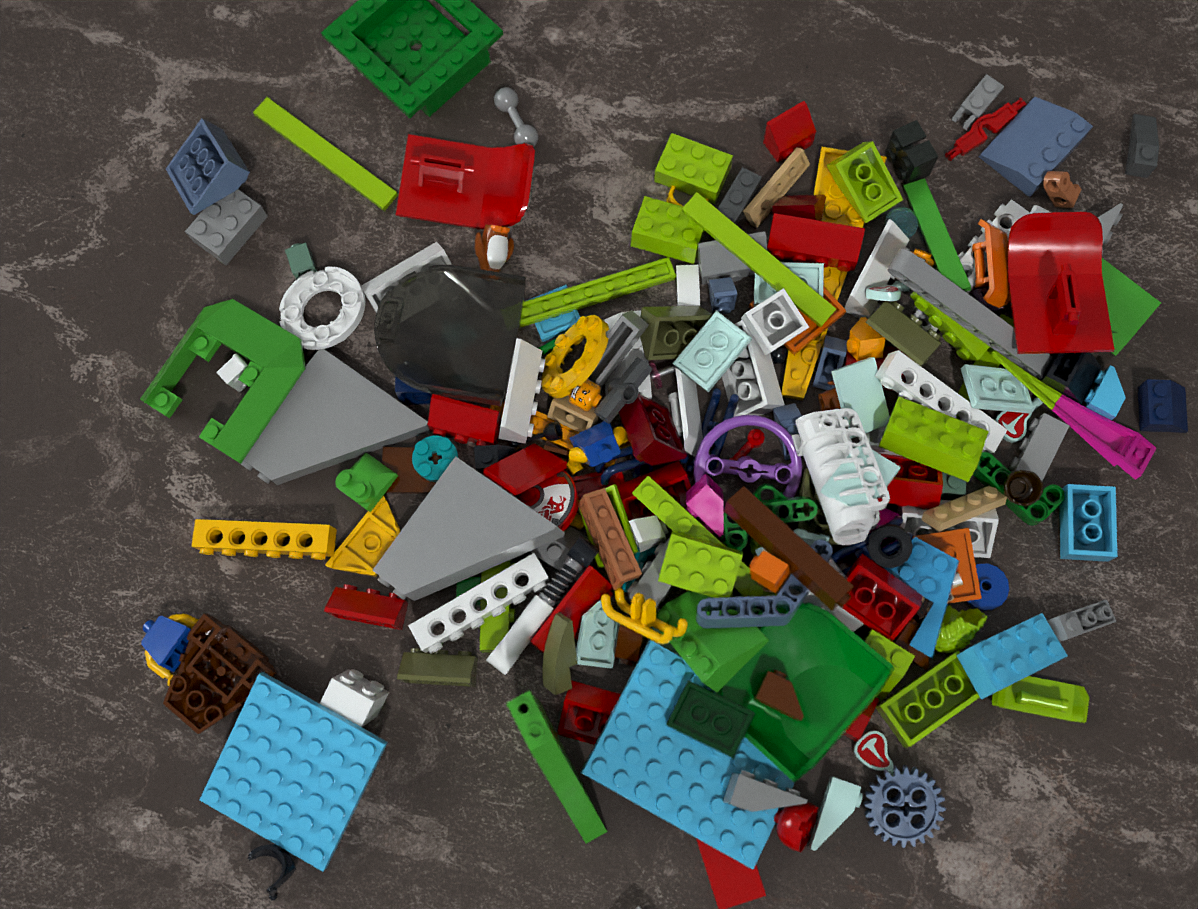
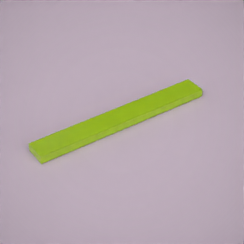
[253,97,398,211]
[681,192,836,328]
[500,257,676,332]

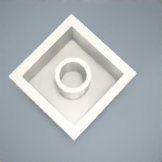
[741,288,809,356]
[320,669,389,727]

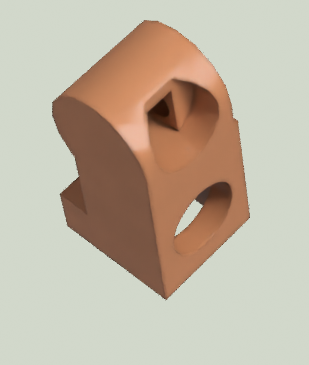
[1043,171,1081,208]

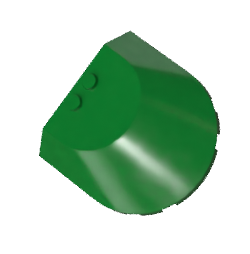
[716,603,894,782]

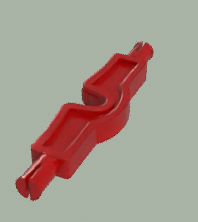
[945,98,1026,161]

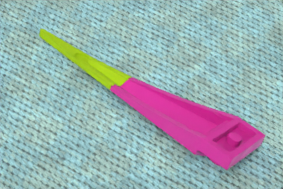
[990,350,1157,480]

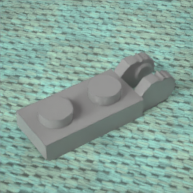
[952,74,1004,130]

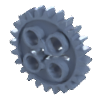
[863,765,946,848]

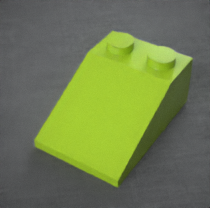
[826,141,903,223]

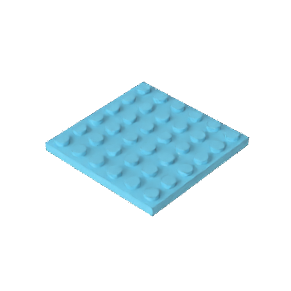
[200,672,388,872]

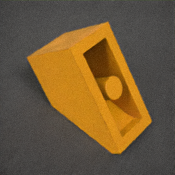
[847,317,885,361]

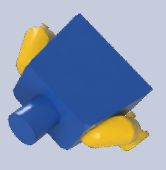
[567,421,631,475]
[141,613,199,686]

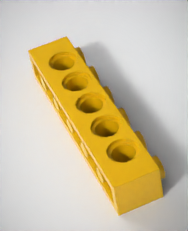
[191,519,337,560]

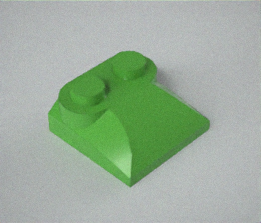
[335,452,398,512]

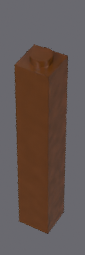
[724,486,854,611]

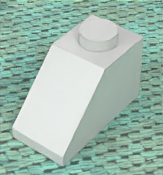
[629,515,668,552]

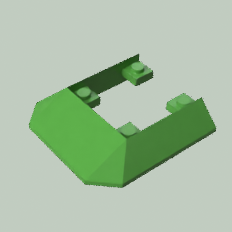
[140,299,306,464]

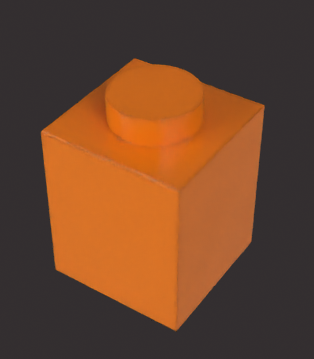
[749,550,790,593]

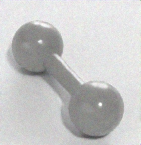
[494,87,538,147]

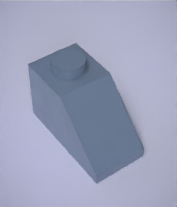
[812,335,847,390]

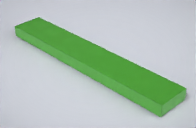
[903,178,971,292]

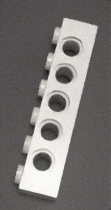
[875,350,1007,453]
[408,553,550,654]

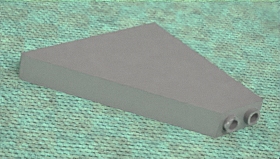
[241,349,430,485]
[372,456,565,601]

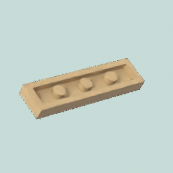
[743,148,810,228]
[922,486,1007,532]

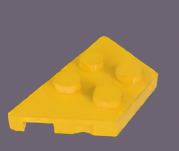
[325,496,401,577]

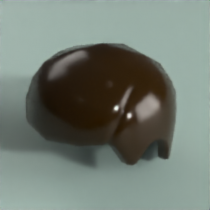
[1003,470,1043,506]

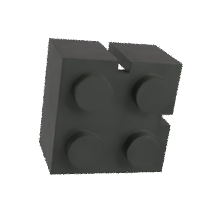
[885,120,939,184]

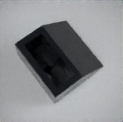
[1041,352,1102,405]

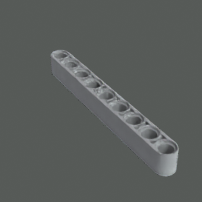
[887,249,1053,379]

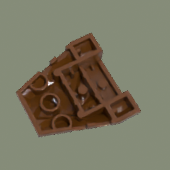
[163,613,277,734]

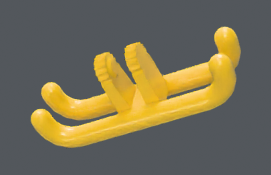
[601,588,688,644]

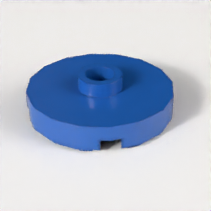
[966,563,1009,611]

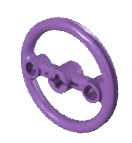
[694,415,802,521]

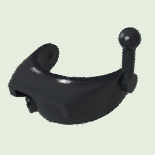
[248,844,297,901]

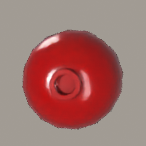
[774,802,819,853]

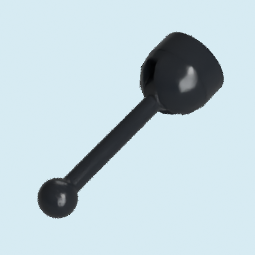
[509,421,563,447]

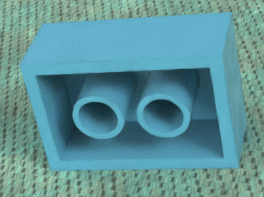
[1059,484,1118,562]

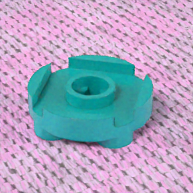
[412,435,459,482]

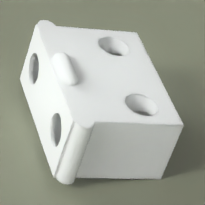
[216,354,249,392]

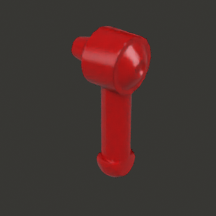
[729,429,765,468]

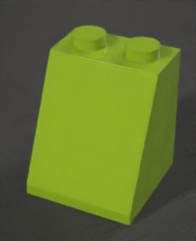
[861,629,915,702]

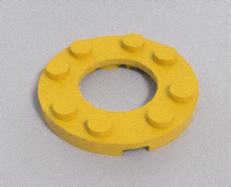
[541,315,609,398]

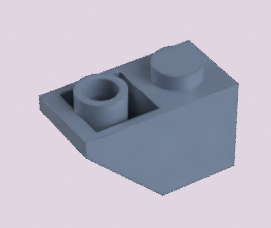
[708,277,737,314]
[773,403,802,460]

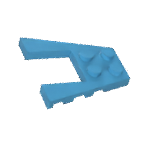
[884,537,959,658]

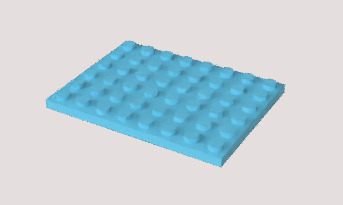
[580,640,795,869]

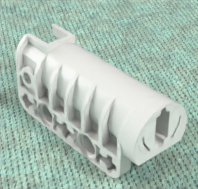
[791,408,890,545]

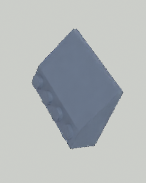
[979,97,1093,197]
[166,118,250,215]

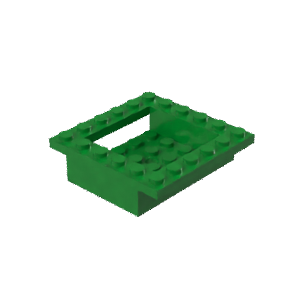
[321,0,504,119]

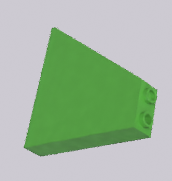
[506,691,608,843]

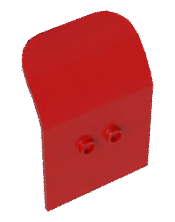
[396,134,535,229]
[1007,212,1115,354]

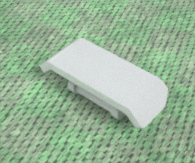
[668,368,703,456]

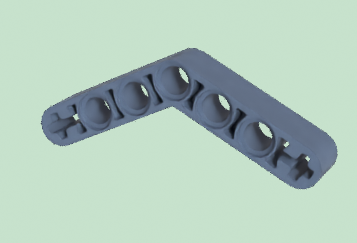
[696,540,832,628]

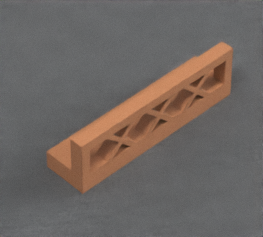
[578,488,642,590]

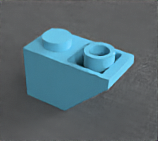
[1084,365,1126,420]

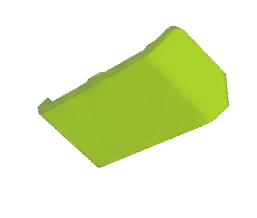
[992,676,1089,723]

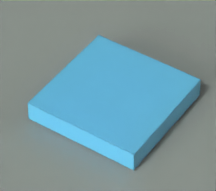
[526,285,580,342]

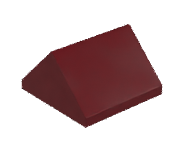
[772,195,826,221]

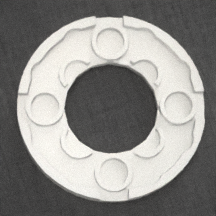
[279,267,365,350]

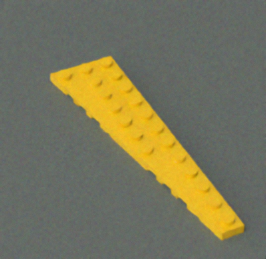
[781,147,887,401]

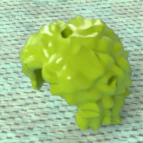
[921,605,987,653]

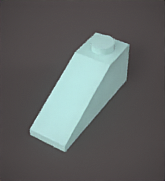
[808,777,863,851]

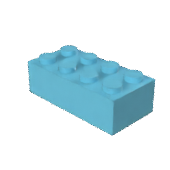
[956,613,1068,700]

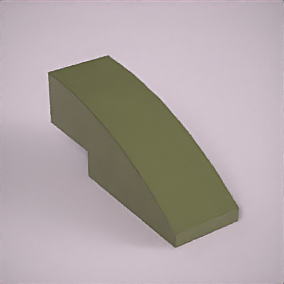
[542,612,578,695]

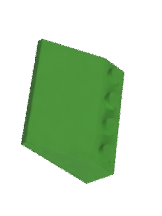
[1102,258,1161,356]
[656,590,769,692]

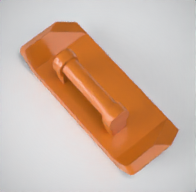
[972,219,1010,308]

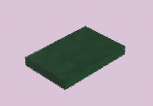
[666,680,756,759]

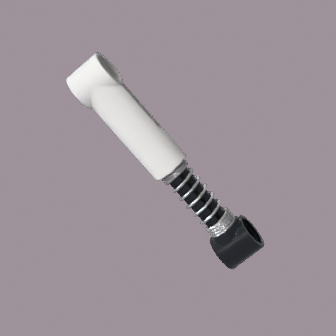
[486,536,600,675]

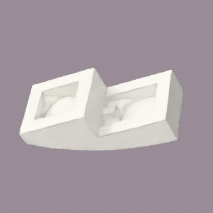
[676,265,700,306]

